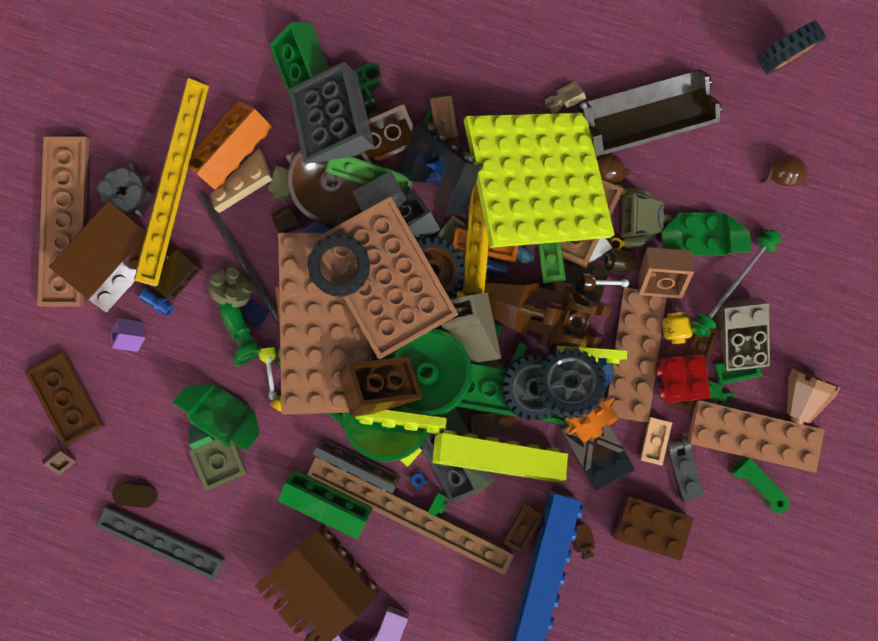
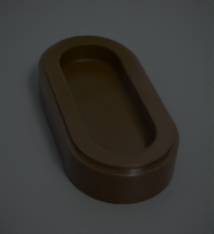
[112,483,158,508]

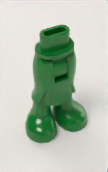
[217,302,261,366]

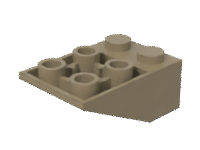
[441,292,501,364]
[716,297,770,371]

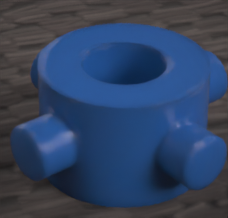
[409,470,428,490]

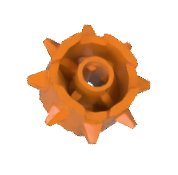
[564,396,619,442]

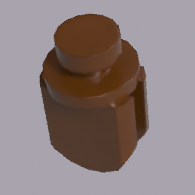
[572,525,595,559]

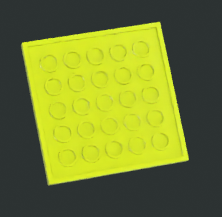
[464,113,615,248]

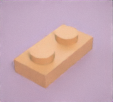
[639,417,672,466]

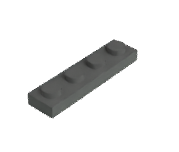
[313,438,401,493]

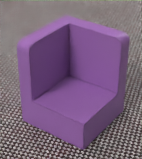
[110,318,145,352]

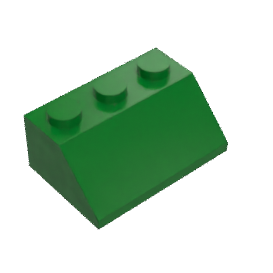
[269,22,329,100]

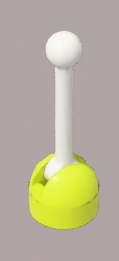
[258,347,277,399]

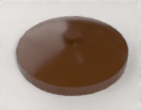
[288,148,372,224]

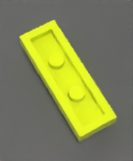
[557,346,628,364]

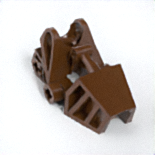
[484,279,612,349]

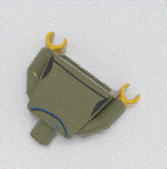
[610,185,672,250]

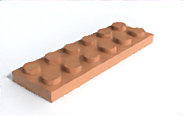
[606,287,667,423]
[688,400,824,473]

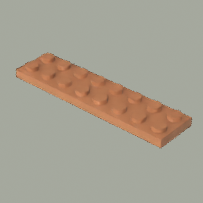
[37,137,89,307]

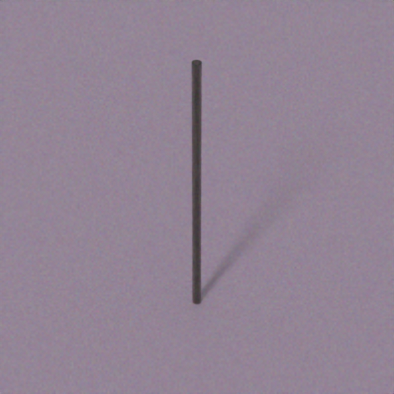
[198,192,343,427]

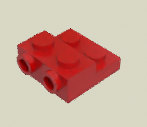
[656,354,711,404]

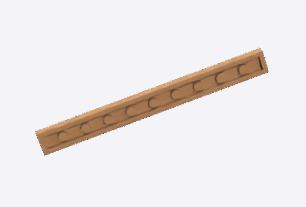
[307,456,514,575]

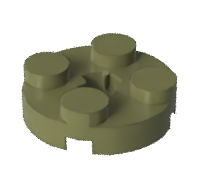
[208,267,254,307]

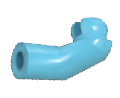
[516,245,534,263]

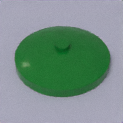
[385,329,472,417]
[342,407,429,462]

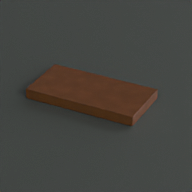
[25,351,105,448]

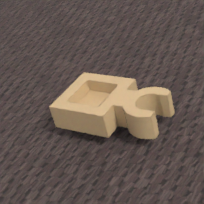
[545,81,586,114]

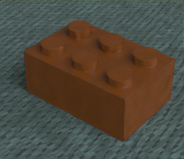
[611,494,694,561]

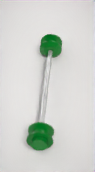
[691,229,782,337]

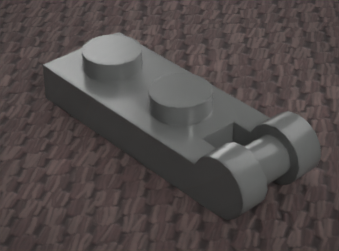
[667,436,705,502]

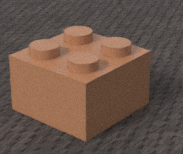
[637,247,694,299]

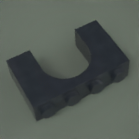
[399,123,483,214]

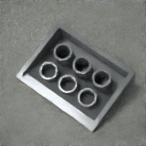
[289,62,374,164]

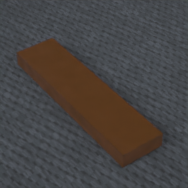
[668,329,720,412]

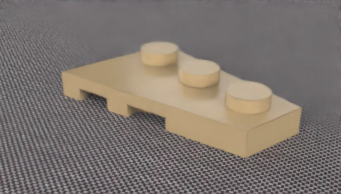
[210,148,272,213]

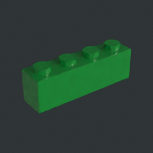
[278,470,373,540]

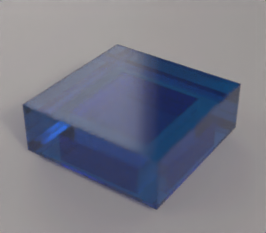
[242,299,270,329]

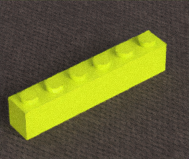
[432,430,568,482]

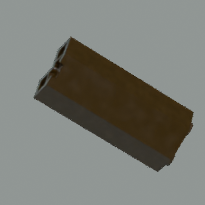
[578,69,722,157]

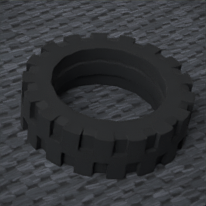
[307,234,370,297]

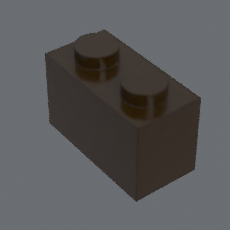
[154,249,202,300]

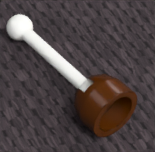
[578,273,629,291]

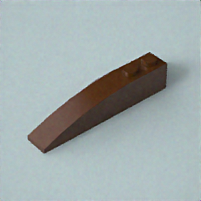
[286,97,415,164]

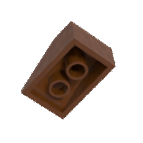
[338,357,422,417]

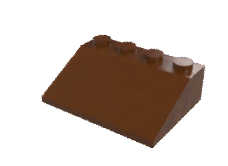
[49,200,147,313]

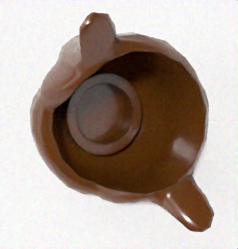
[596,153,631,185]
[761,154,808,186]

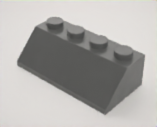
[421,408,495,504]

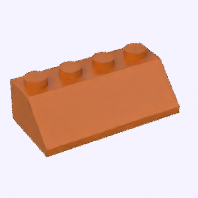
[188,100,272,190]

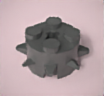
[97,164,155,217]

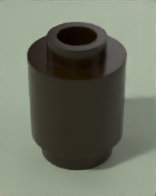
[603,249,637,273]

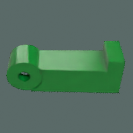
[728,456,790,514]

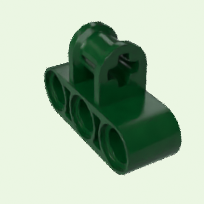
[354,63,382,111]

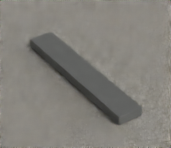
[95,505,225,581]

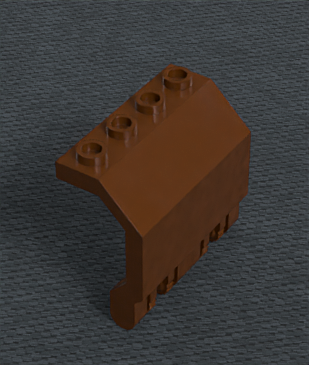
[254,525,379,641]

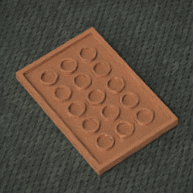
[311,197,458,360]

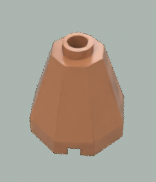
[786,368,840,425]

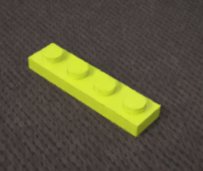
[356,410,447,434]

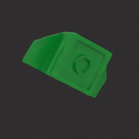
[661,212,751,256]
[172,385,260,452]

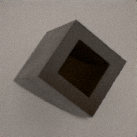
[271,204,301,233]

